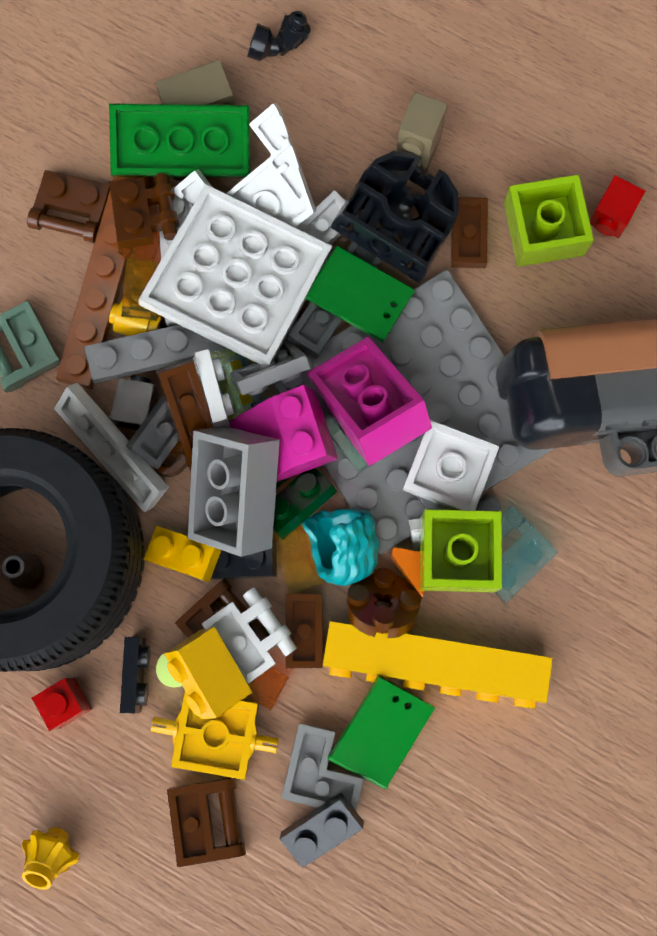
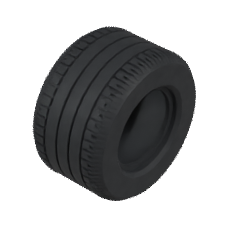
[0,428,145,672]

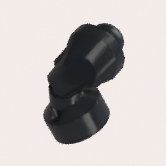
[247,11,311,61]

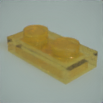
[121,259,159,321]
[273,523,324,594]

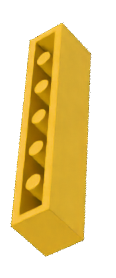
[323,621,553,709]

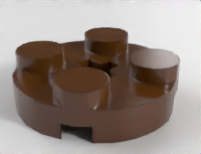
[346,568,422,638]

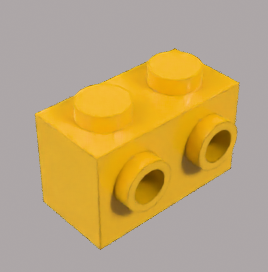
[164,626,252,719]

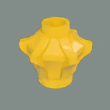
[21,827,80,890]

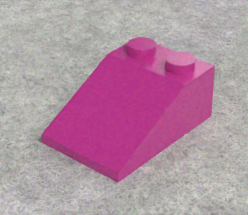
[307,337,432,466]
[229,384,338,482]

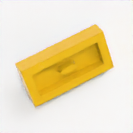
[143,526,221,582]

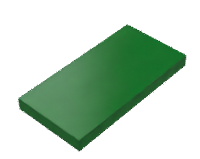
[109,103,250,178]

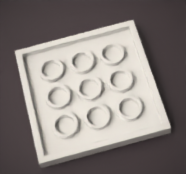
[139,184,332,365]

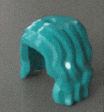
[302,508,379,586]

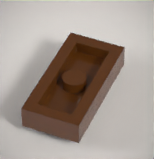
[451,197,488,268]
[286,594,323,668]

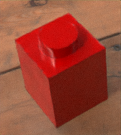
[590,175,646,239]
[31,678,92,731]

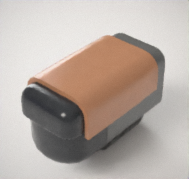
[496,318,657,476]

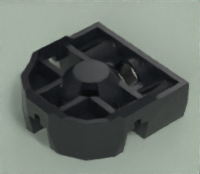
[330,151,459,283]

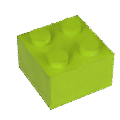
[504,174,594,267]
[420,509,502,593]

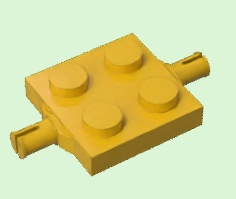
[151,691,279,780]

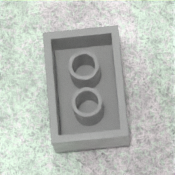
[188,426,280,557]

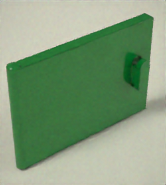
[305,246,415,343]
[327,675,435,789]

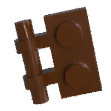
[109,173,179,249]

